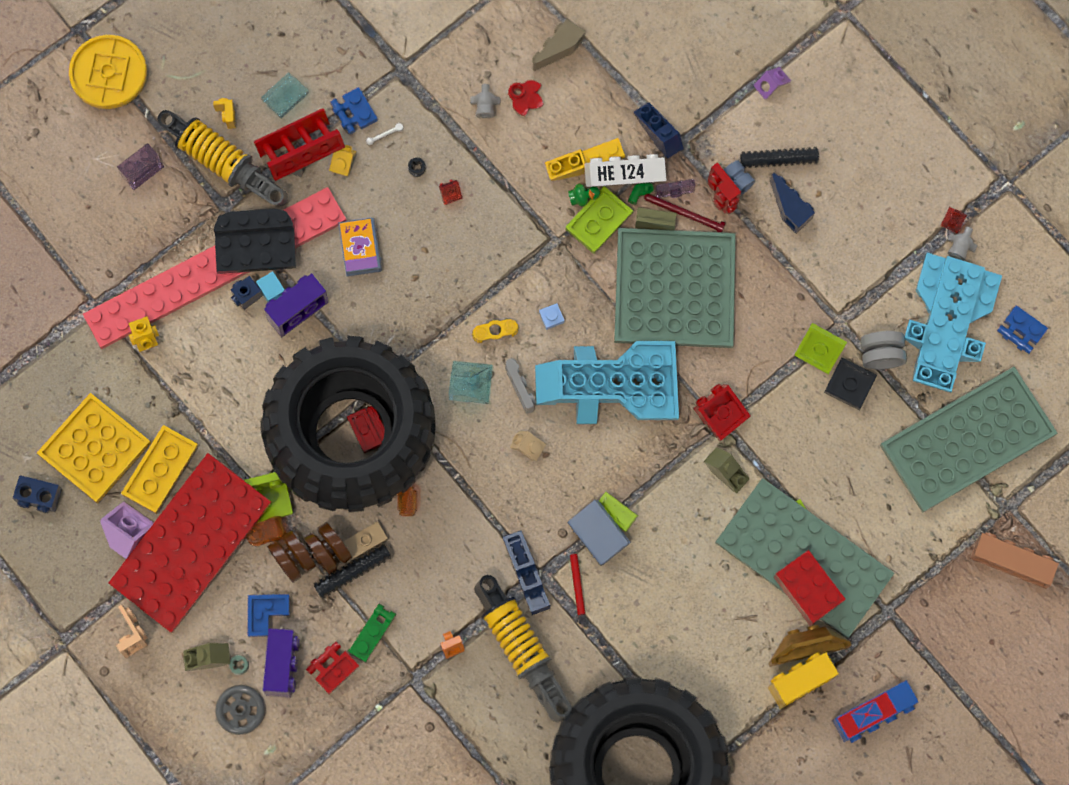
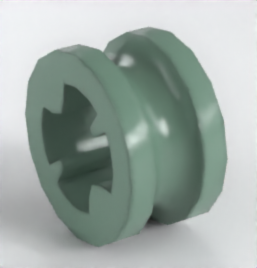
[229,655,249,675]

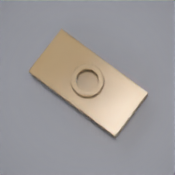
[343,522,388,560]

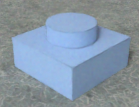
[539,303,565,330]

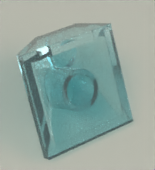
[449,361,493,404]

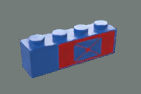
[832,680,919,743]

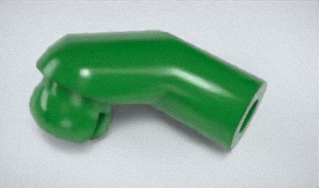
[627,182,654,205]

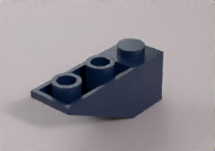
[633,102,684,158]
[770,172,815,234]

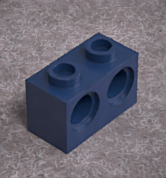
[12,475,62,513]

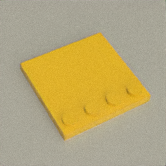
[37,393,151,504]

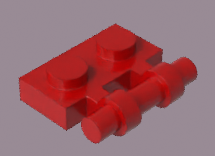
[306,641,360,695]

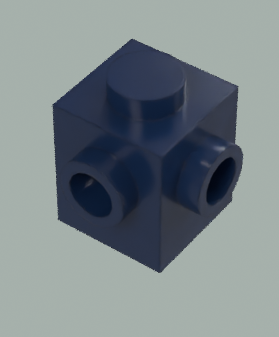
[230,276,263,310]

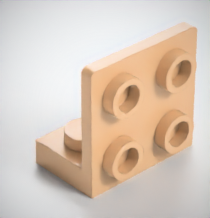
[116,604,148,658]

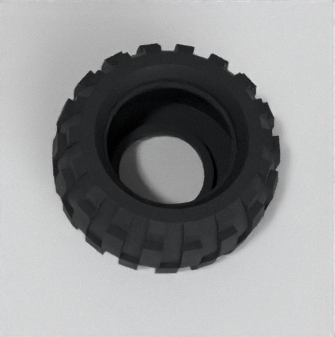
[260,336,436,513]
[549,676,731,785]

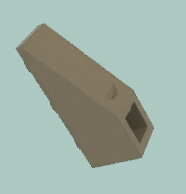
[532,19,585,71]

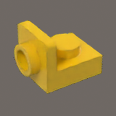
[213,98,236,129]

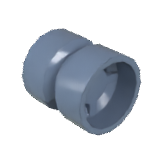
[724,160,756,195]

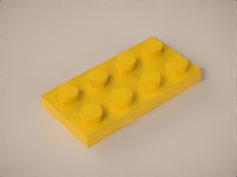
[121,425,199,514]

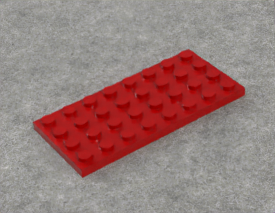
[108,453,272,633]

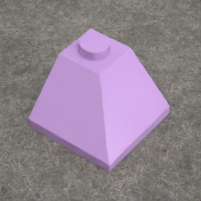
[100,501,154,559]

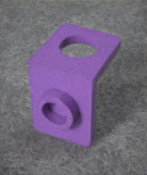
[754,67,791,99]

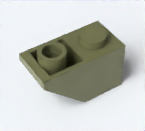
[704,447,749,493]
[183,643,230,671]

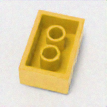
[768,652,839,709]

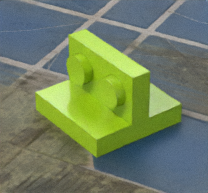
[794,323,847,375]

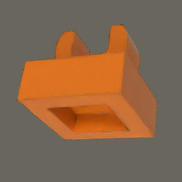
[440,631,465,659]

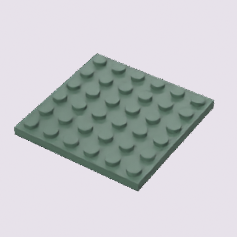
[614,228,735,348]

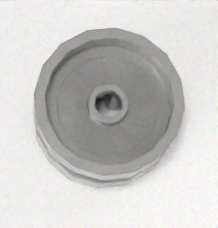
[861,331,907,370]

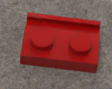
[347,406,384,453]

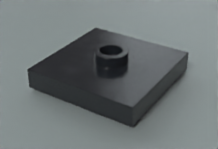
[824,357,877,411]

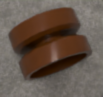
[303,522,352,575]
[267,530,316,583]

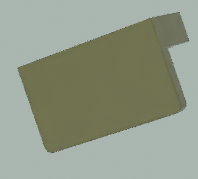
[635,207,676,230]

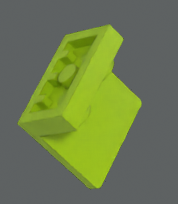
[244,472,293,524]

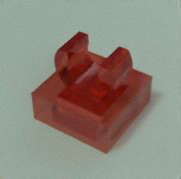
[439,180,463,205]
[940,207,967,234]

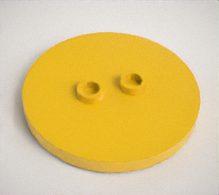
[69,35,147,109]

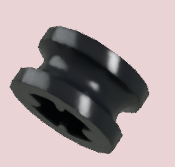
[408,157,426,177]

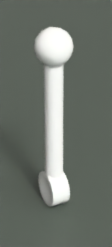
[366,123,403,145]

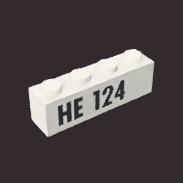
[584,154,666,187]

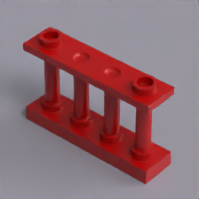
[253,108,345,181]

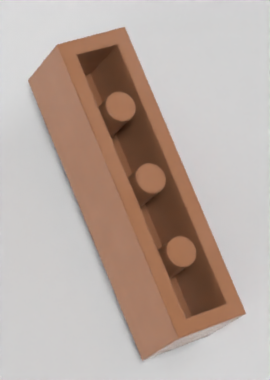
[970,532,1059,589]

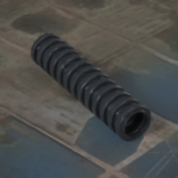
[740,147,819,169]
[314,543,391,599]

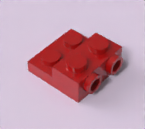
[708,162,742,214]
[693,384,751,441]

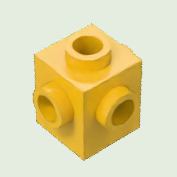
[129,316,159,352]

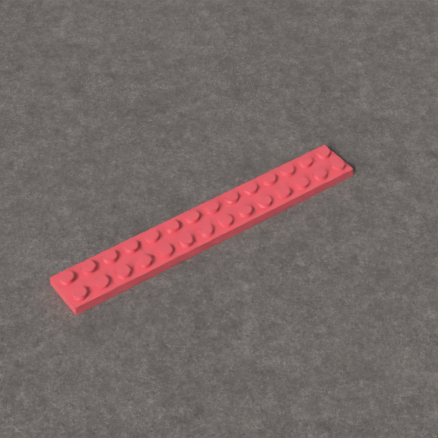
[83,187,347,349]

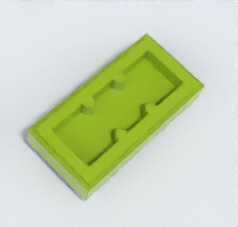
[599,492,639,532]

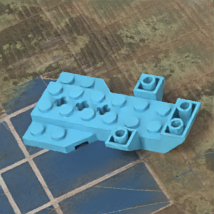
[904,253,1002,393]
[535,341,679,424]

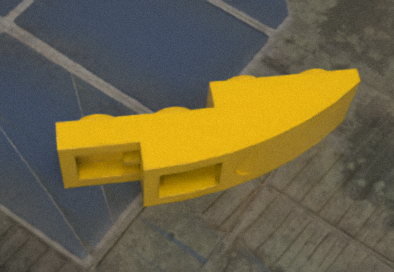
[544,138,626,181]

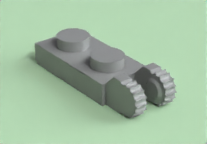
[505,358,536,414]

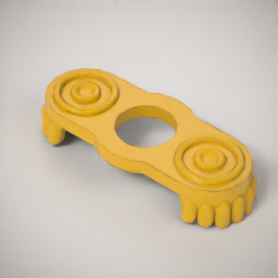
[472,319,519,343]

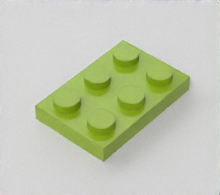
[565,186,633,254]

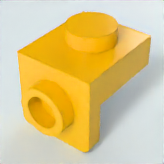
[329,144,357,176]

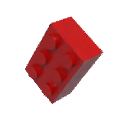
[773,550,846,626]

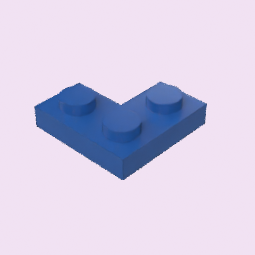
[248,594,290,637]

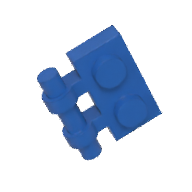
[330,87,378,135]
[997,305,1048,354]

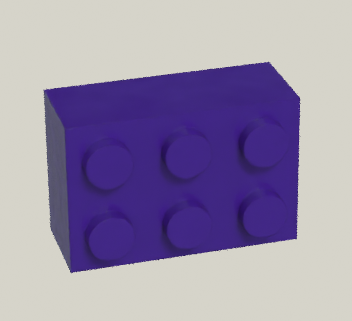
[264,273,329,338]
[263,628,300,698]

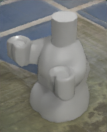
[470,84,500,118]
[947,227,977,261]

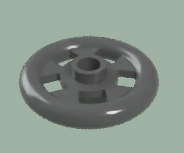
[215,685,265,735]

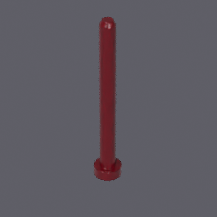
[644,194,726,233]

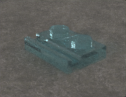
[261,72,309,118]

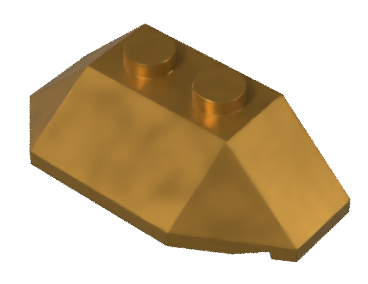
[769,625,851,667]

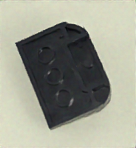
[214,209,296,274]

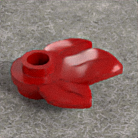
[508,80,543,116]

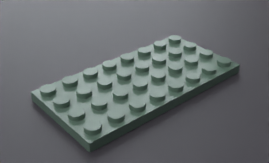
[880,367,1058,513]
[715,478,895,639]

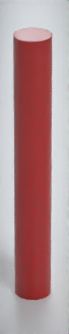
[569,554,586,615]

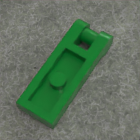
[348,603,397,663]

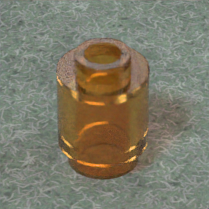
[397,486,418,517]

